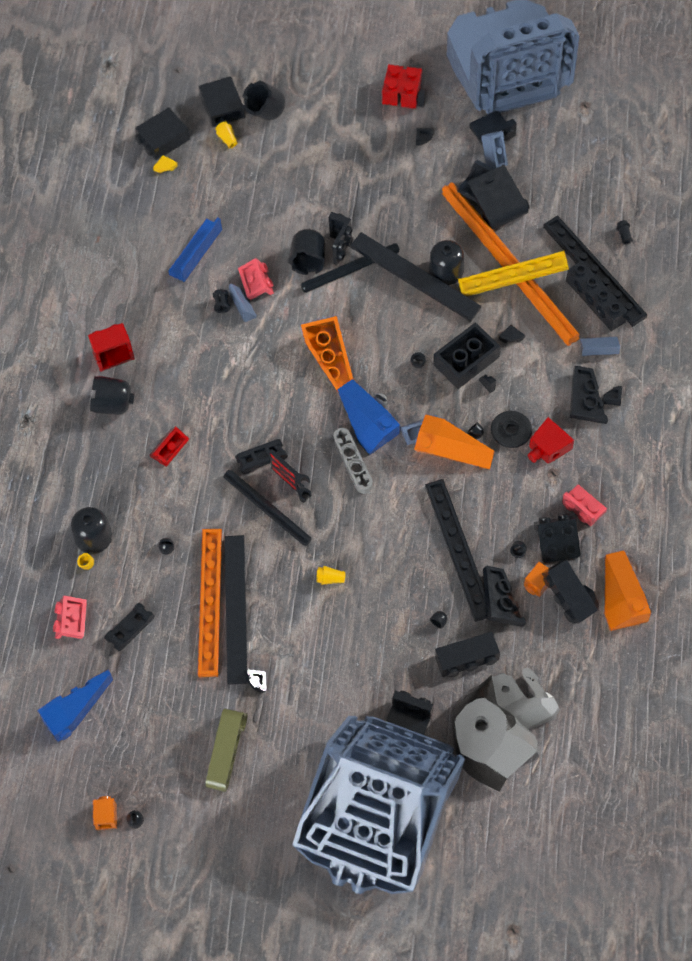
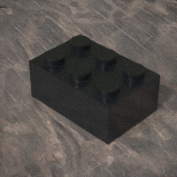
[433,322,501,389]

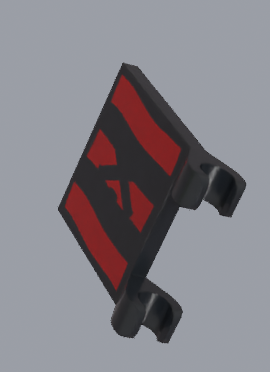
[269,449,312,503]

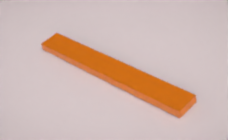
[198,529,222,677]

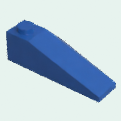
[338,379,400,455]
[37,670,113,742]

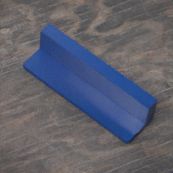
[168,217,222,282]

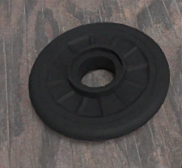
[491,411,532,448]

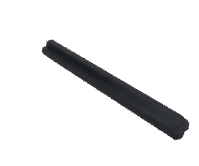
[301,243,400,293]
[223,470,312,546]

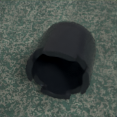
[242,80,286,120]
[288,229,326,275]
[429,240,464,286]
[90,376,135,415]
[71,507,112,553]

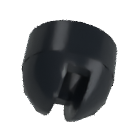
[411,352,426,368]
[467,422,484,439]
[158,538,174,555]
[510,541,527,558]
[430,611,447,629]
[126,810,144,828]

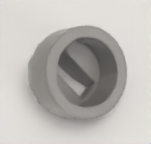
[373,393,388,408]

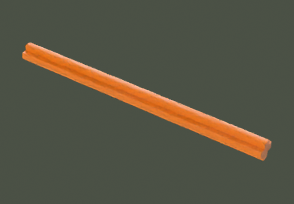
[442,182,580,346]

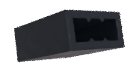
[198,76,245,127]
[135,107,190,160]

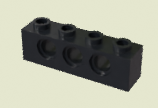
[566,261,628,331]

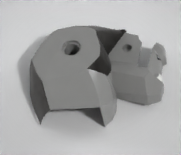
[452,668,560,792]

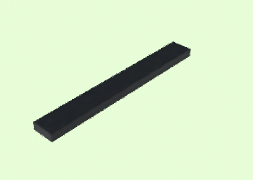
[543,215,647,327]
[350,232,481,322]
[425,479,488,622]
[225,535,248,685]

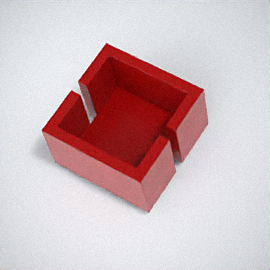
[382,64,422,109]
[88,323,135,372]

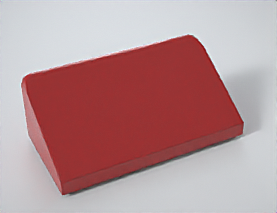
[149,426,189,467]

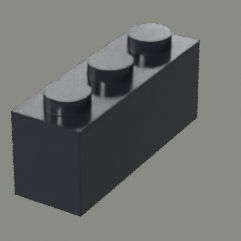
[542,559,598,624]
[435,631,500,677]

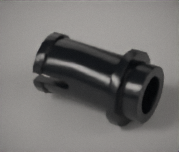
[616,220,633,245]

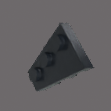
[570,366,608,424]
[483,565,527,627]

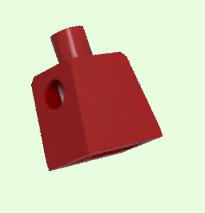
[527,417,574,464]

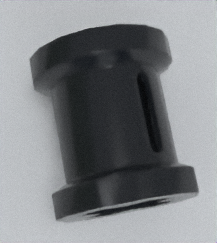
[213,289,230,313]

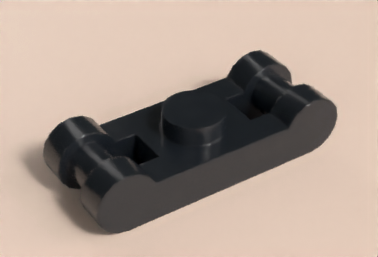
[235,439,288,474]
[104,602,155,651]

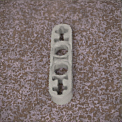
[333,428,373,494]

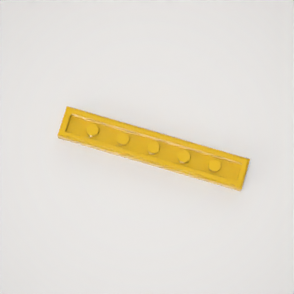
[458,251,569,297]

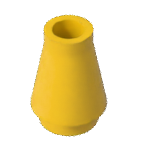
[215,122,238,148]
[316,566,345,585]

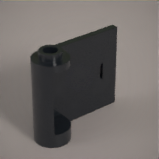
[467,165,530,230]

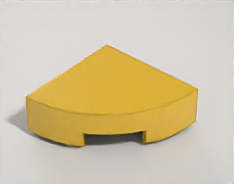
[153,155,178,173]

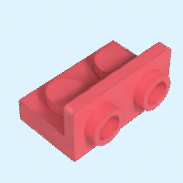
[238,258,274,300]
[562,484,607,527]
[53,596,87,639]

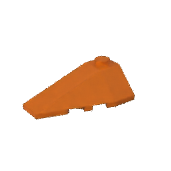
[301,316,353,392]
[414,415,495,470]
[604,550,651,631]

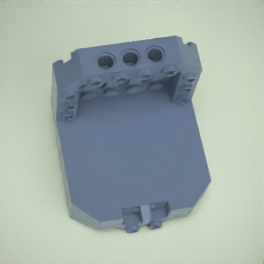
[447,0,580,114]
[293,716,465,894]

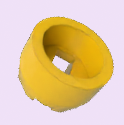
[77,553,94,570]

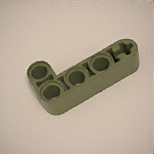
[205,708,248,792]

